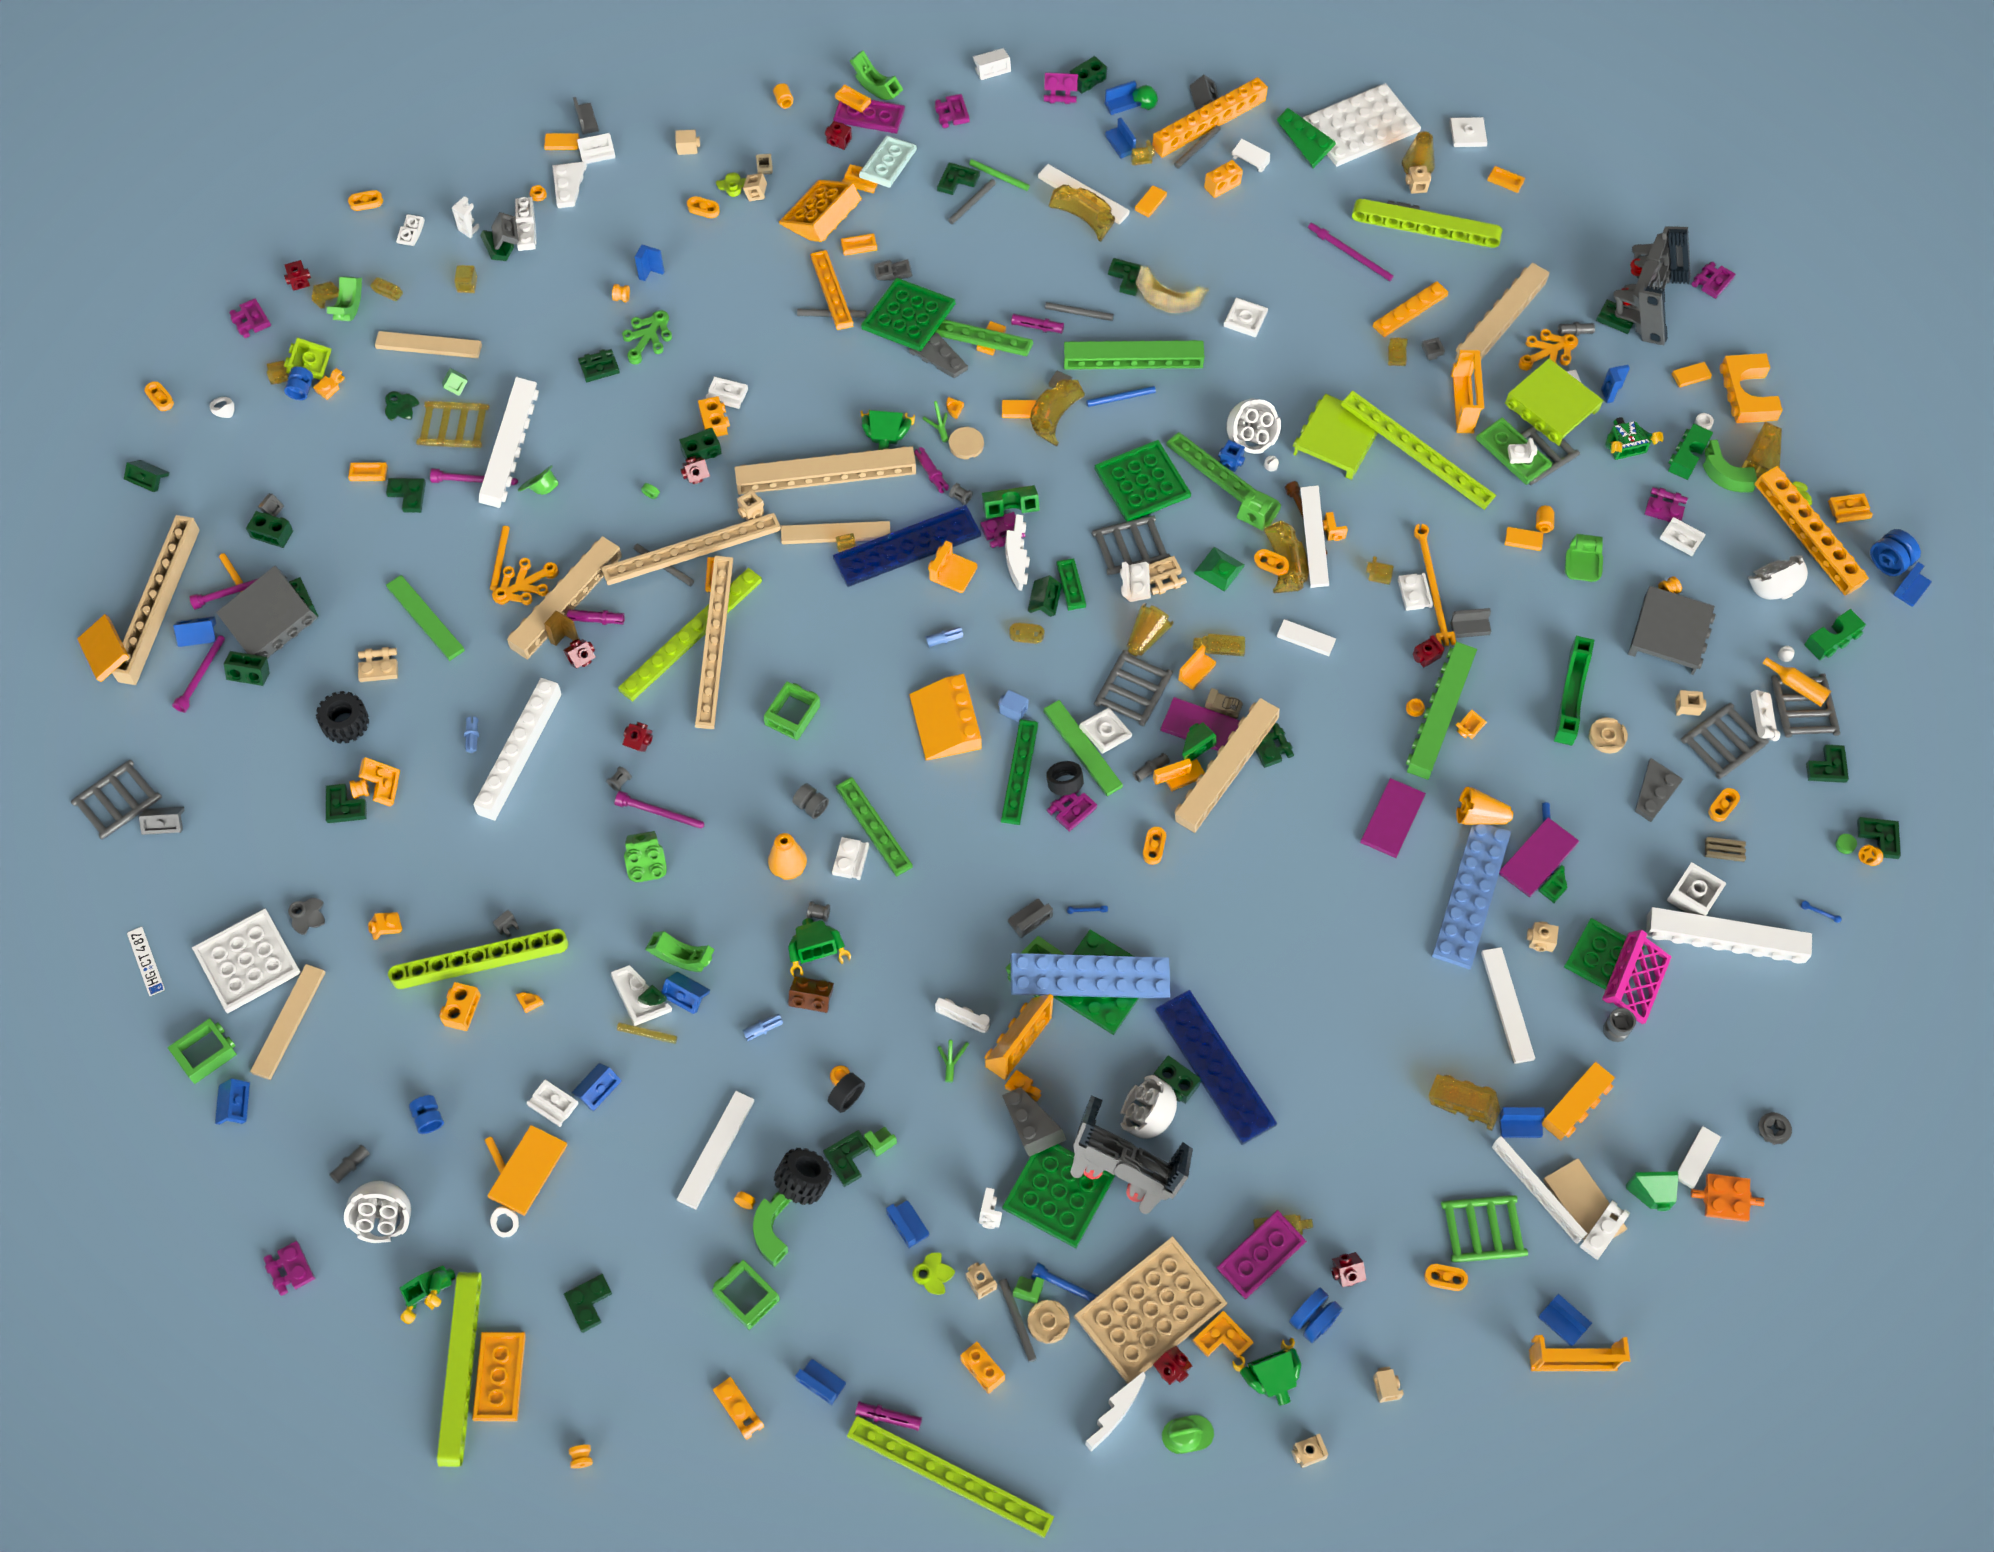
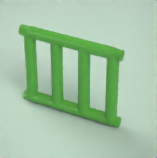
[1441,1195,1528,1262]

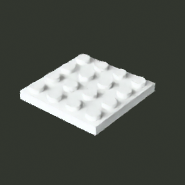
[192,908,301,1014]

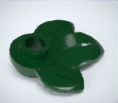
[385,391,419,421]

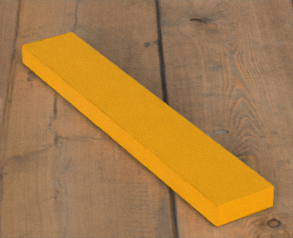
[810,250,853,330]

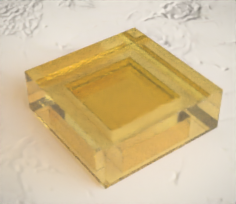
[836,533,856,552]

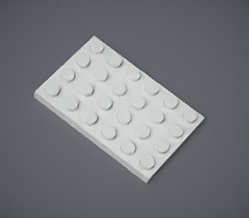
[1303,83,1421,167]

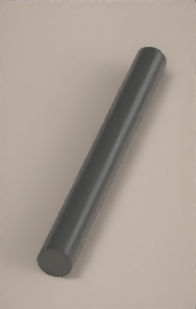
[1174,125,1221,169]
[948,179,996,224]
[1045,302,1114,321]
[797,309,866,318]
[634,543,694,586]
[999,1279,1037,1362]

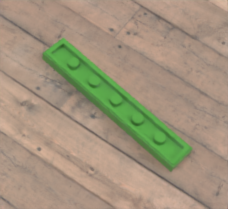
[935,319,1033,356]
[1166,432,1256,503]
[386,575,465,661]
[1043,700,1123,796]
[836,777,913,877]

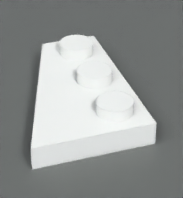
[553,161,587,208]
[611,965,672,1026]

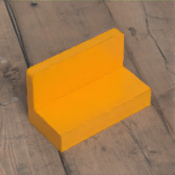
[1178,645,1216,690]

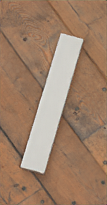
[1038,164,1130,225]
[1300,485,1329,588]
[1481,947,1535,1064]
[677,1091,755,1210]
[1492,1136,1587,1244]

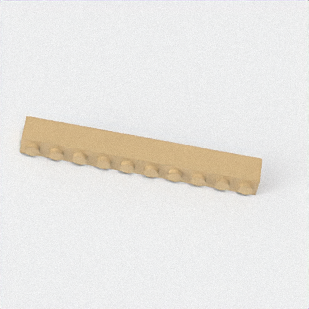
[735,446,916,495]
[112,515,200,685]

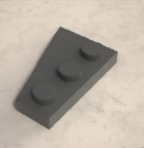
[909,332,968,378]
[1635,758,1683,822]

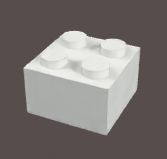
[1667,862,1726,916]

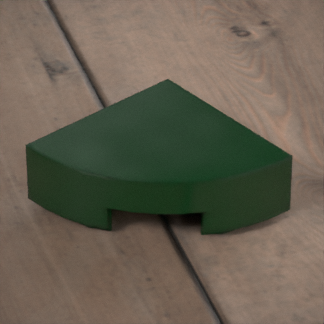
[638,985,667,1006]

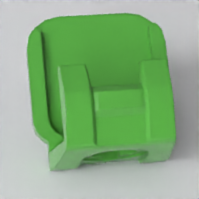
[1237,491,1281,531]
[1565,534,1603,582]
[624,831,667,882]

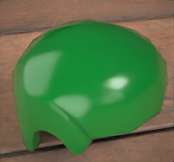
[1133,85,1158,110]

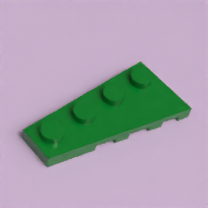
[1276,108,1336,169]

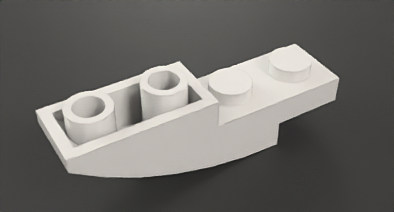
[515,197,536,251]
[1005,514,1030,591]

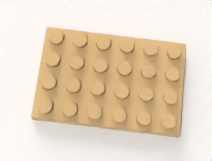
[1074,1236,1228,1384]

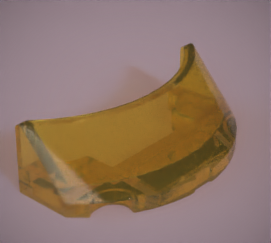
[1049,184,1115,242]
[1136,265,1209,313]
[1030,379,1085,447]
[1264,520,1309,593]

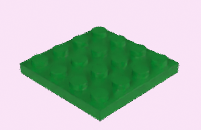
[861,278,956,352]
[1095,440,1191,522]
[1053,929,1139,1035]
[1002,1144,1115,1248]

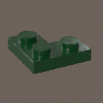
[937,162,980,195]
[1108,258,1146,296]
[386,478,426,513]
[1806,745,1849,783]
[326,784,367,823]
[1857,817,1901,859]
[823,1130,869,1187]
[564,1273,612,1333]

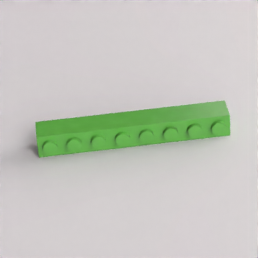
[1064,340,1205,369]
[1406,642,1477,780]

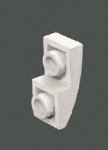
[396,215,425,246]

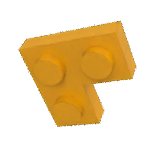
[358,757,400,806]
[1192,1311,1254,1358]

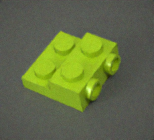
[284,338,332,380]

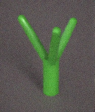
[923,401,949,442]
[938,1039,969,1083]

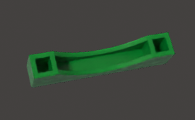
[1554,636,1595,746]

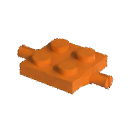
[1690,1173,1764,1222]

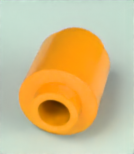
[773,83,793,108]
[1536,505,1555,533]

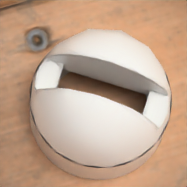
[1264,455,1279,471]
[1778,646,1794,662]

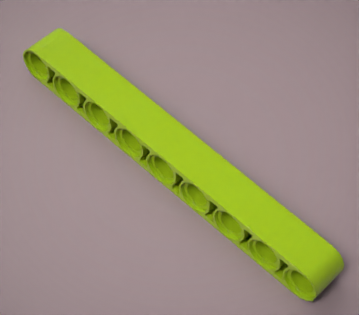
[1352,199,1503,248]
[388,929,569,989]
[437,1272,482,1467]

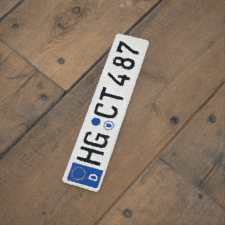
[127,927,165,996]

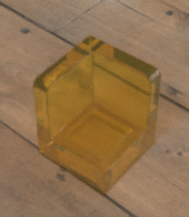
[454,265,477,293]

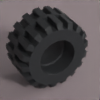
[316,691,369,744]
[774,1148,832,1205]

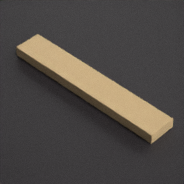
[375,331,482,358]
[781,521,891,544]
[250,964,325,1080]

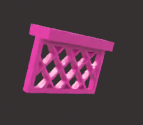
[1602,930,1671,1024]

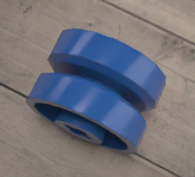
[1870,529,1921,576]
[1289,1287,1343,1344]

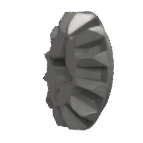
[1757,1112,1792,1145]

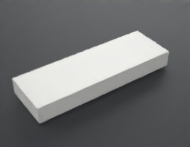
[1277,619,1336,656]
[1678,1126,1721,1189]

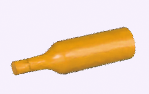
[1763,657,1832,707]

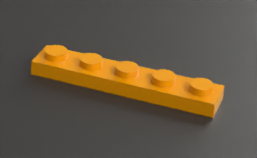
[1373,281,1448,337]

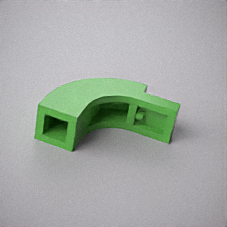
[849,50,903,100]
[327,276,362,321]
[1703,439,1758,492]
[645,931,715,972]
[753,1191,792,1267]

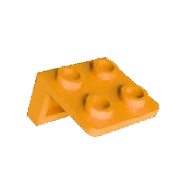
[928,541,977,593]

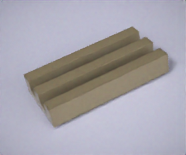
[1705,837,1746,862]

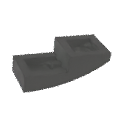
[874,259,912,280]

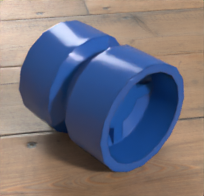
[284,367,313,400]
[409,1095,444,1134]

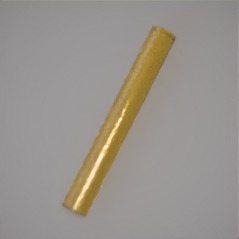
[617,1023,677,1044]

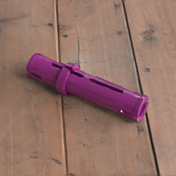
[1011,314,1064,334]
[914,447,949,493]
[567,609,625,625]
[855,1401,922,1431]

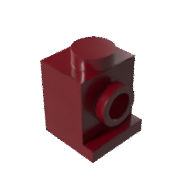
[1412,635,1445,668]

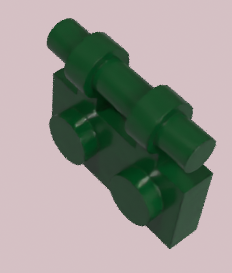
[578,349,620,383]
[1255,723,1294,768]

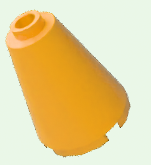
[1456,787,1513,825]
[768,833,807,880]

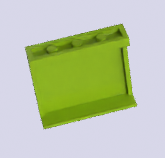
[1505,358,1603,446]
[1293,393,1378,480]

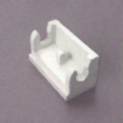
[973,48,1011,80]
[1232,139,1270,172]
[452,196,479,238]

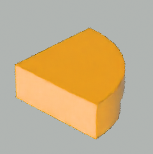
[946,397,964,419]
[516,992,544,1013]

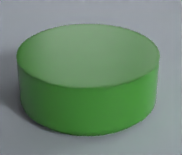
[641,483,660,499]
[1835,834,1857,854]

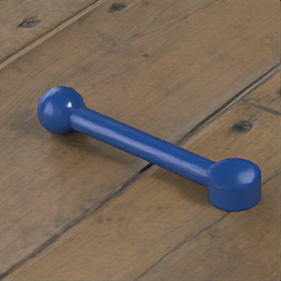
[1801,901,1842,923]
[1067,906,1108,914]

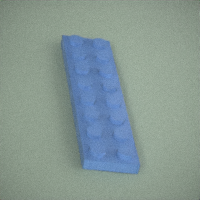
[1432,824,1511,969]
[1011,953,1170,999]

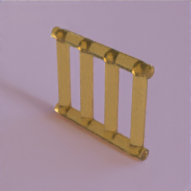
[416,401,490,448]

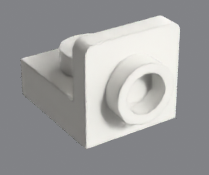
[1507,438,1537,463]

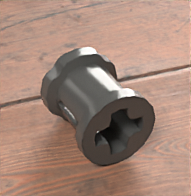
[949,483,973,506]
[606,766,632,792]
[807,901,830,922]

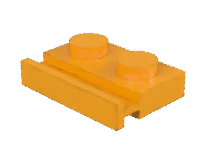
[842,164,878,193]
[1828,493,1873,523]

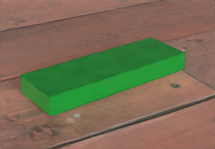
[1056,558,1086,611]

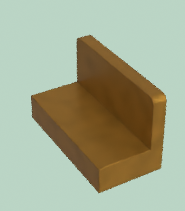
[544,611,579,646]

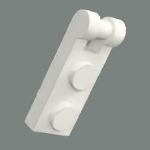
[1751,690,1780,741]
[935,998,990,1033]
[1580,1200,1630,1260]

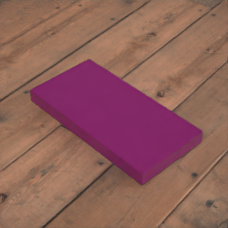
[833,100,905,134]
[1160,697,1240,751]
[1360,778,1426,858]
[1499,818,1579,897]
[1216,1209,1307,1300]

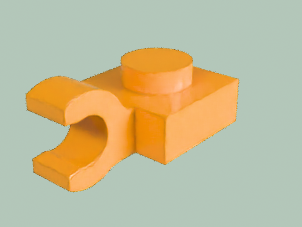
[313,368,345,400]
[1005,1069,1042,1102]

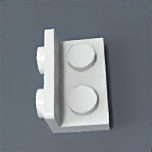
[1120,562,1151,602]
[979,1187,1002,1229]

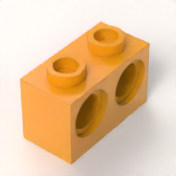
[1204,160,1243,198]
[698,396,730,437]
[440,982,481,1031]
[960,1341,1005,1394]

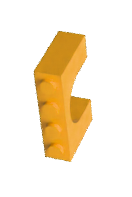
[1720,353,1783,423]

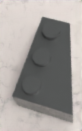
[1002,1087,1067,1157]

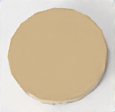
[949,427,984,460]
[1588,717,1628,754]
[1027,1300,1070,1344]

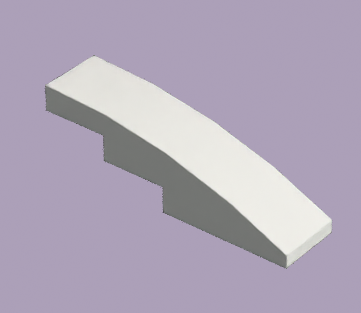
[1086,1372,1146,1451]

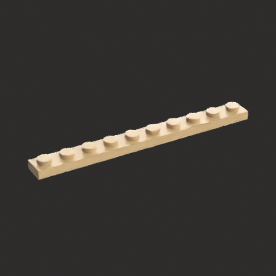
[601,513,781,585]
[695,556,733,729]

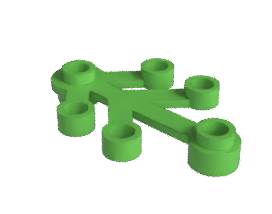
[622,310,672,365]

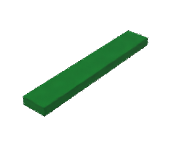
[1001,719,1039,825]

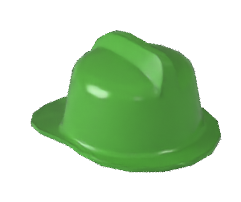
[518,465,558,495]
[1162,1415,1214,1454]

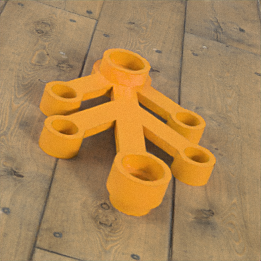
[1518,329,1578,371]
[492,558,559,605]

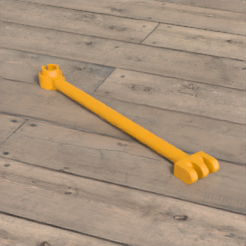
[1414,524,1456,646]

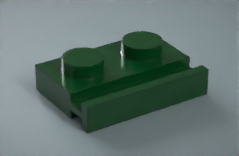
[1596,299,1634,334]

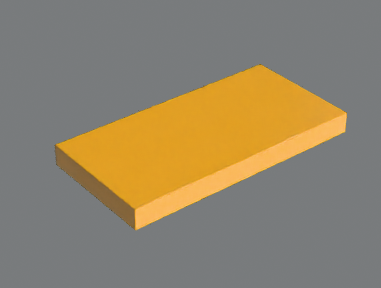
[77,614,129,682]
[487,1125,567,1216]
[472,1332,526,1421]

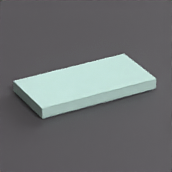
[859,136,917,188]

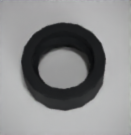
[1046,761,1084,795]
[828,1072,865,1113]

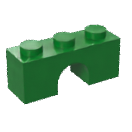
[1668,423,1713,480]
[981,485,1040,519]
[1804,609,1866,661]

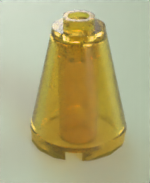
[1401,131,1435,174]
[1126,603,1173,657]

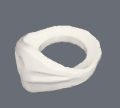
[209,397,234,418]
[490,1206,519,1237]

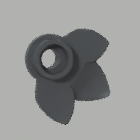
[288,898,325,935]

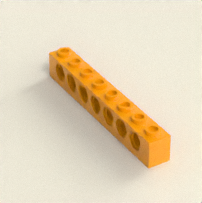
[1152,77,1268,158]
[1754,466,1869,596]

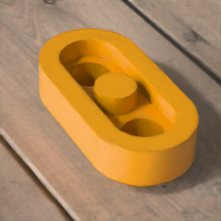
[348,190,383,211]
[687,196,720,218]
[145,381,174,411]
[1254,549,1289,576]
[1708,788,1740,822]
[1143,827,1166,865]
[1424,1264,1468,1291]

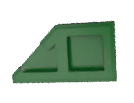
[1539,865,1567,903]

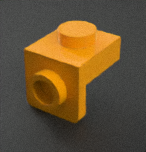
[1322,512,1348,541]
[1455,710,1487,739]
[368,912,402,940]

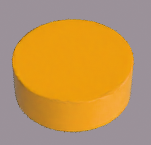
[830,1065,850,1085]
[734,1191,756,1210]

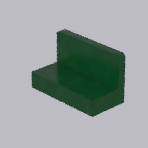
[480,230,514,261]
[124,460,169,492]
[1028,575,1062,617]

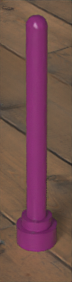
[430,468,518,485]
[189,578,259,610]
[172,635,225,713]
[614,791,704,828]

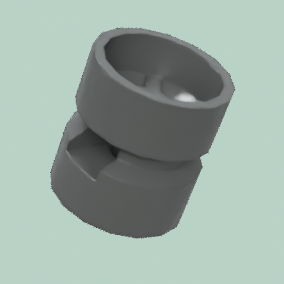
[792,783,829,819]
[1603,1007,1636,1042]

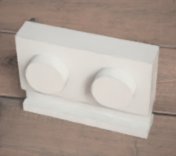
[577,133,616,164]
[706,377,748,409]
[1660,517,1706,556]
[1398,573,1433,611]
[832,837,869,880]
[527,1080,579,1127]

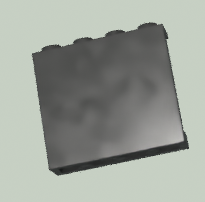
[216,566,318,659]
[1628,586,1716,675]

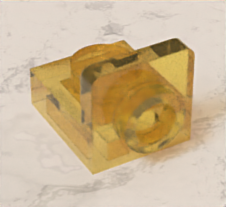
[1131,140,1155,166]
[311,281,339,309]
[1388,338,1408,366]
[267,360,288,385]
[1366,556,1394,585]

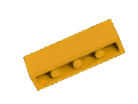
[1542,1062,1615,1141]

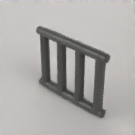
[1520,426,1580,485]
[1091,515,1171,575]
[1094,650,1173,726]
[1771,673,1840,738]
[1680,703,1769,779]
[71,760,162,840]

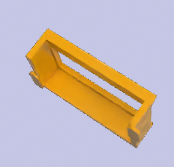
[1451,350,1484,433]
[1529,1335,1630,1371]

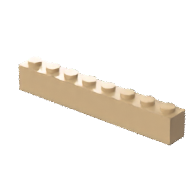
[1455,263,1550,360]
[507,536,622,660]
[1174,698,1280,833]

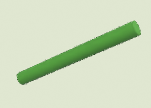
[969,159,1030,191]

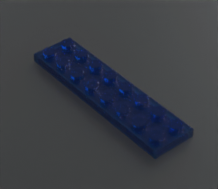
[833,505,981,587]
[1155,990,1277,1145]

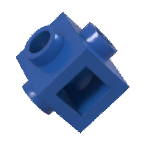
[1218,440,1245,472]

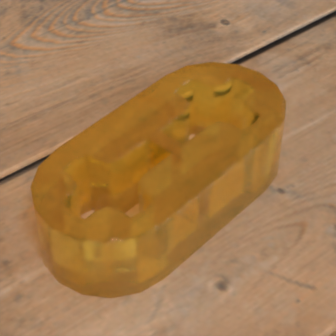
[370,278,403,301]
[1009,623,1045,644]

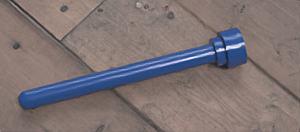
[1031,1262,1098,1302]

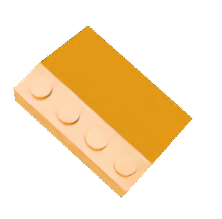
[779,180,861,242]
[909,674,981,761]
[984,994,1053,1080]

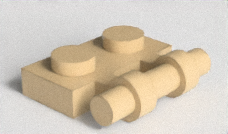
[1149,556,1187,595]
[358,647,398,682]

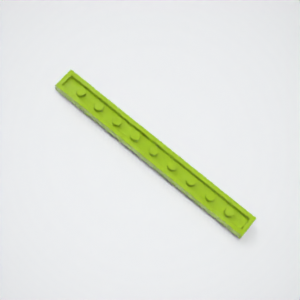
[1341,390,1496,510]
[618,567,762,702]
[847,1416,1054,1539]

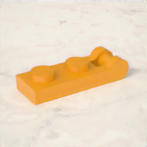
[712,1377,764,1440]

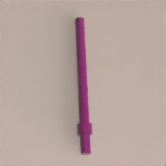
[1308,222,1394,281]

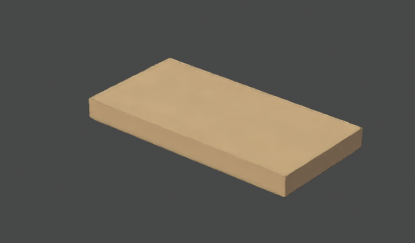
[1543,1159,1627,1240]

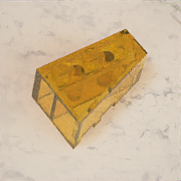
[1742,422,1782,479]
[1429,1074,1500,1131]

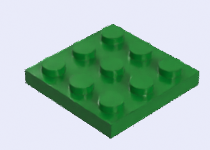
[1564,918,1645,990]

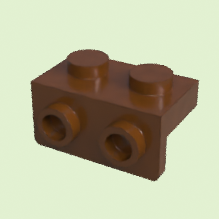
[788,976,834,1013]

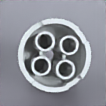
[1226,399,1281,454]
[1748,555,1808,600]
[1120,1075,1177,1139]
[344,1181,411,1243]

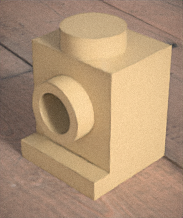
[743,173,767,201]
[1675,690,1706,716]
[966,1263,997,1300]
[1373,1367,1404,1403]
[1292,1434,1329,1468]

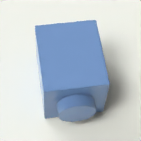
[998,690,1029,722]

